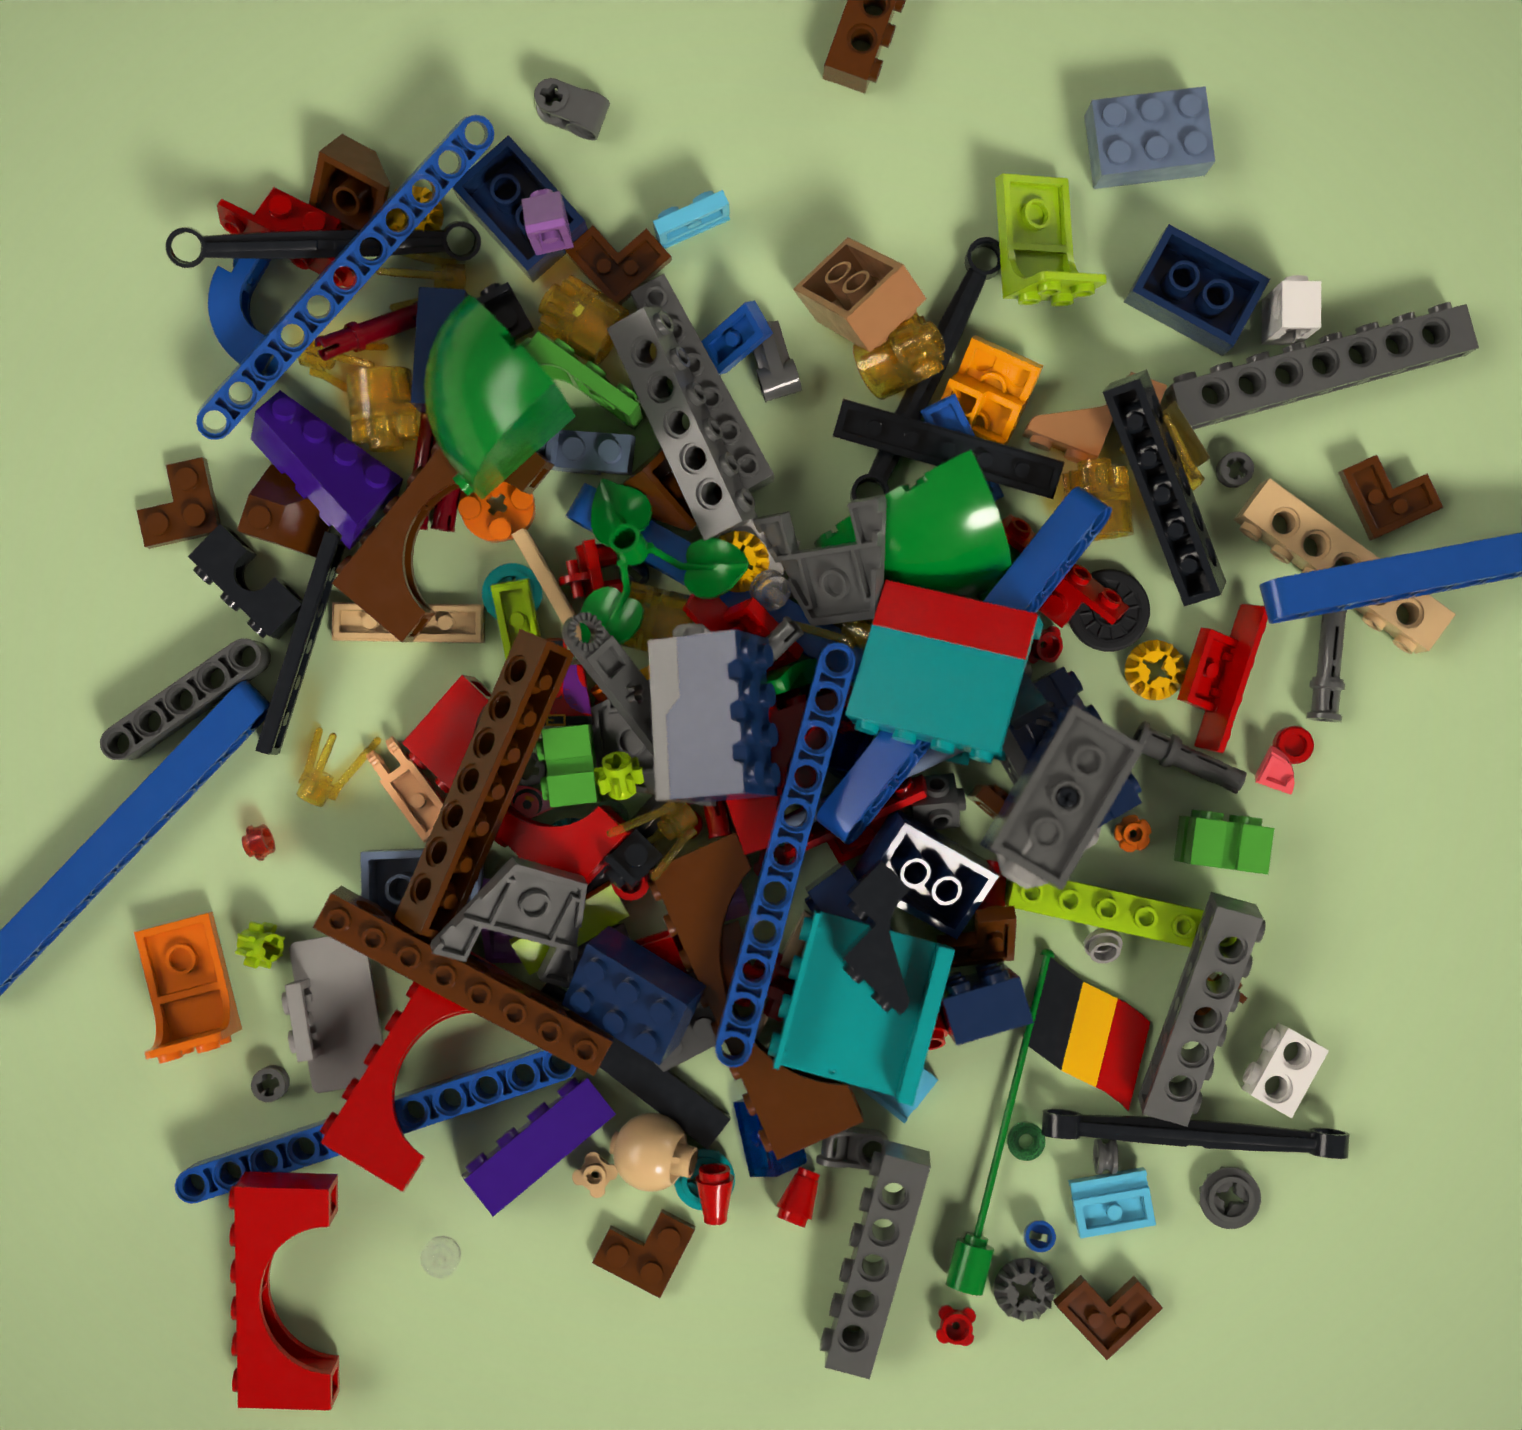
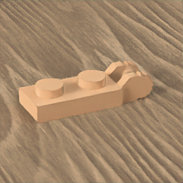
[366,736,444,843]

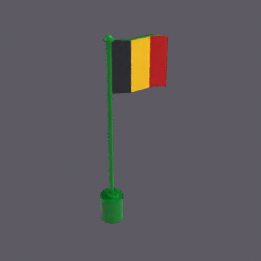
[945,949,1150,1296]

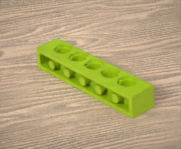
[1005,879,1237,948]

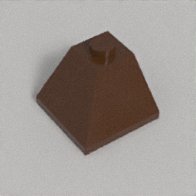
[309,134,390,230]
[621,448,722,531]
[237,464,332,558]

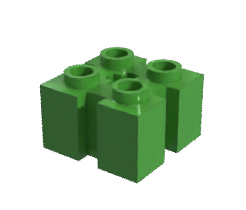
[536,724,604,808]
[1173,809,1274,875]

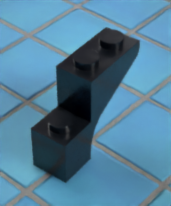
[841,859,911,1015]

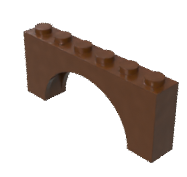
[332,442,554,642]

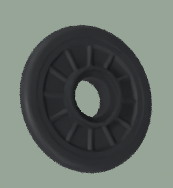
[1069,569,1150,652]

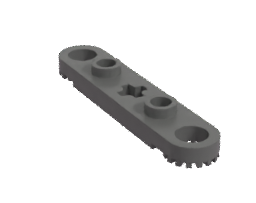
[562,612,654,757]

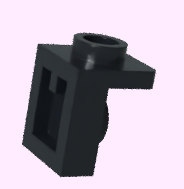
[476,282,534,340]
[603,829,664,891]

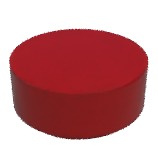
[1272,726,1314,764]

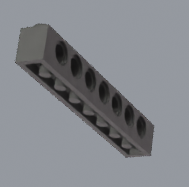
[1164,302,1479,430]

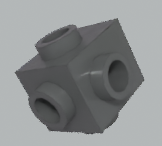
[910,773,966,830]

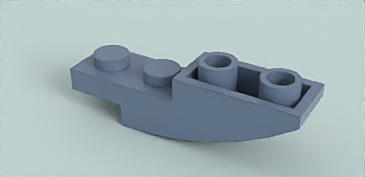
[538,430,636,475]

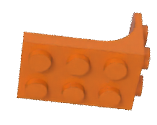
[134,912,242,1064]

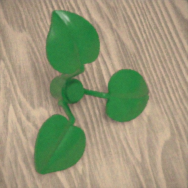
[580,478,749,645]

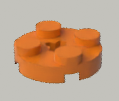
[458,482,536,543]

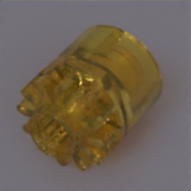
[538,275,629,366]
[853,312,945,400]
[346,366,419,453]
[1062,458,1134,541]
[621,582,693,652]

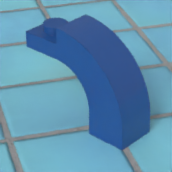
[208,259,278,373]

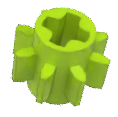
[594,751,644,800]
[235,921,285,969]

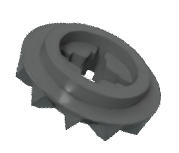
[1199,1166,1261,1229]
[994,1258,1056,1322]

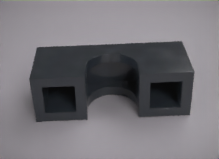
[188,524,303,639]

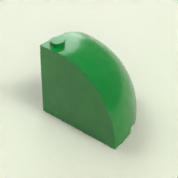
[424,295,576,500]
[814,450,1011,601]

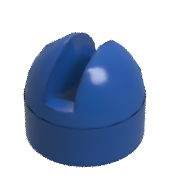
[1023,1221,1056,1252]

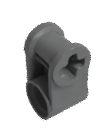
[534,78,610,141]
[816,1127,889,1170]

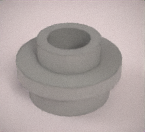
[1084,928,1123,963]

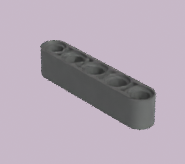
[100,638,271,760]

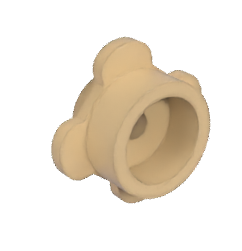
[572,1151,618,1198]

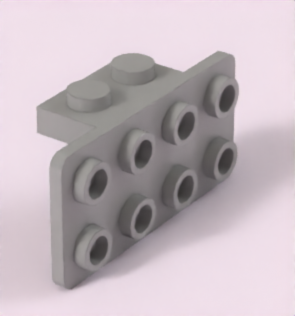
[282,936,384,1093]

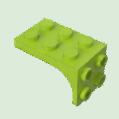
[995,173,1107,307]

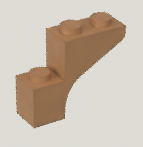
[1022,372,1167,465]

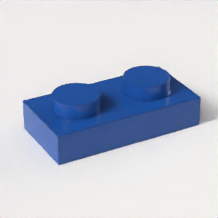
[701,300,773,375]

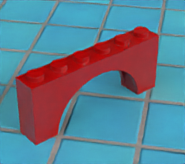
[402,675,634,886]
[320,951,514,1192]
[229,1171,340,1411]

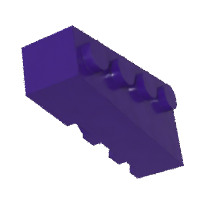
[251,390,403,550]
[461,1077,616,1217]

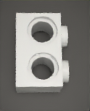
[1262,275,1321,345]
[1242,1023,1329,1118]

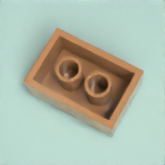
[793,237,927,352]

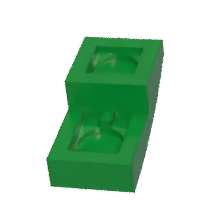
[767,658,817,695]

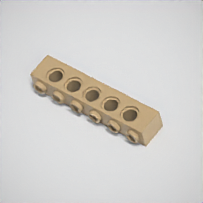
[1233,478,1456,654]

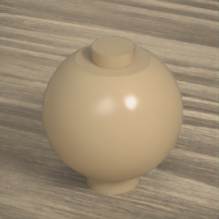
[610,1113,698,1192]

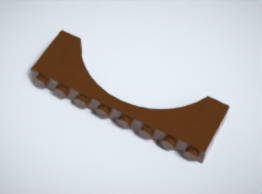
[647,832,864,1160]

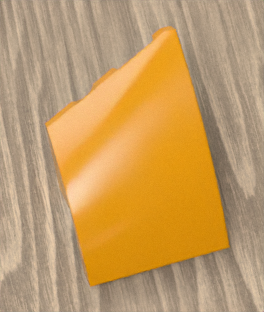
[941,335,1044,445]

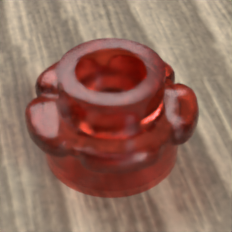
[242,824,275,861]

